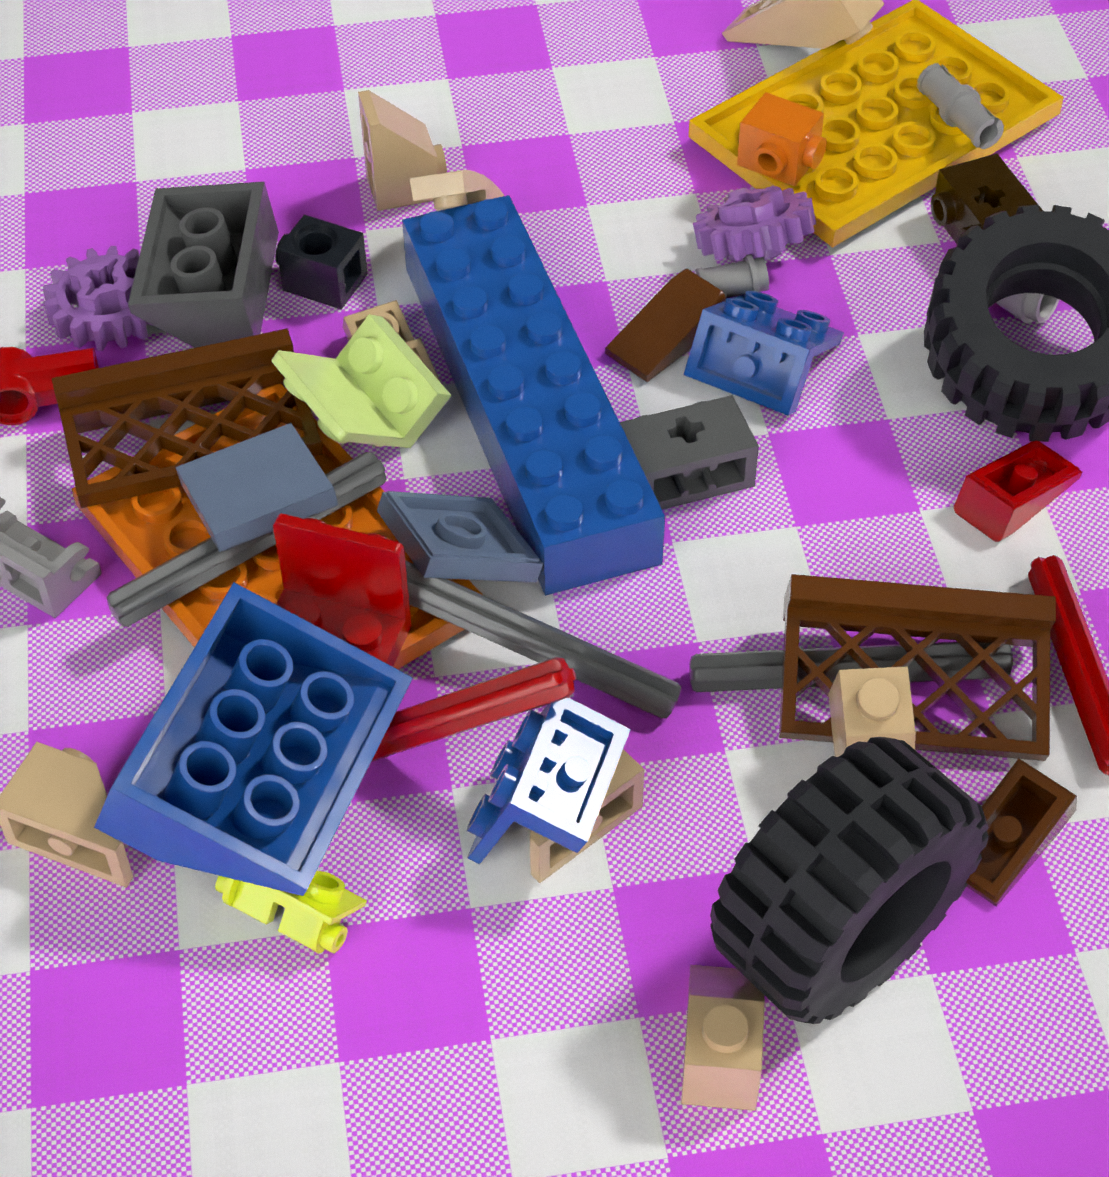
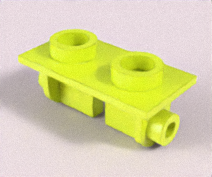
[215,871,367,954]

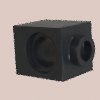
[275,215,368,310]

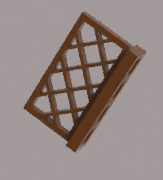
[52,328,323,508]
[779,574,1056,761]

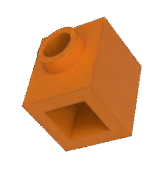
[737,92,827,187]

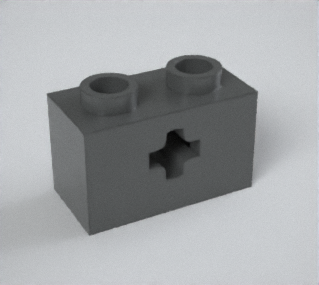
[620,395,759,510]

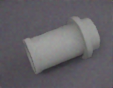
[695,254,769,298]

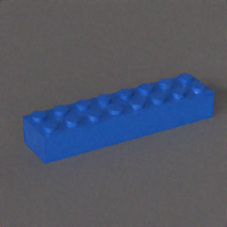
[402,195,665,596]

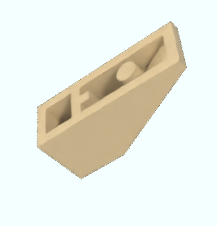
[722,0,884,49]

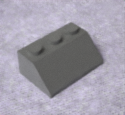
[128,182,279,348]

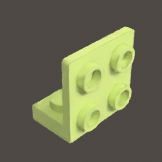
[271,314,452,448]

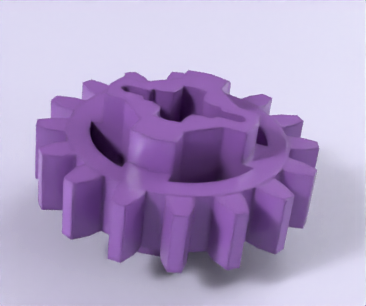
[693,185,816,262]
[43,246,154,351]

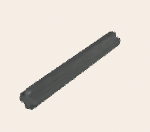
[107,452,387,627]
[405,560,681,718]
[689,642,1013,692]

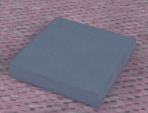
[176,423,338,552]
[377,491,543,582]

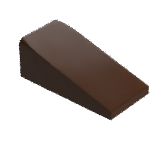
[605,268,726,382]
[966,758,1077,907]

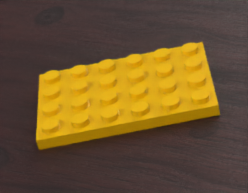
[688,0,1064,248]

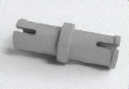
[917,63,1004,149]

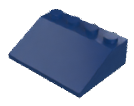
[94,582,413,896]

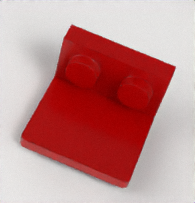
[273,513,412,667]

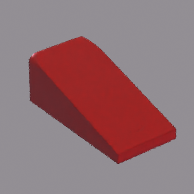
[954,440,1082,542]

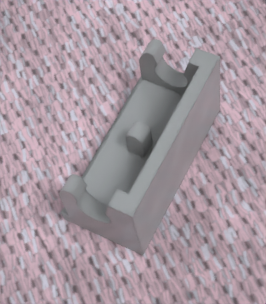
[0,497,102,618]

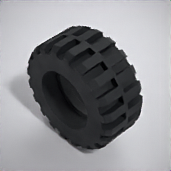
[924,205,1109,442]
[710,737,989,1024]

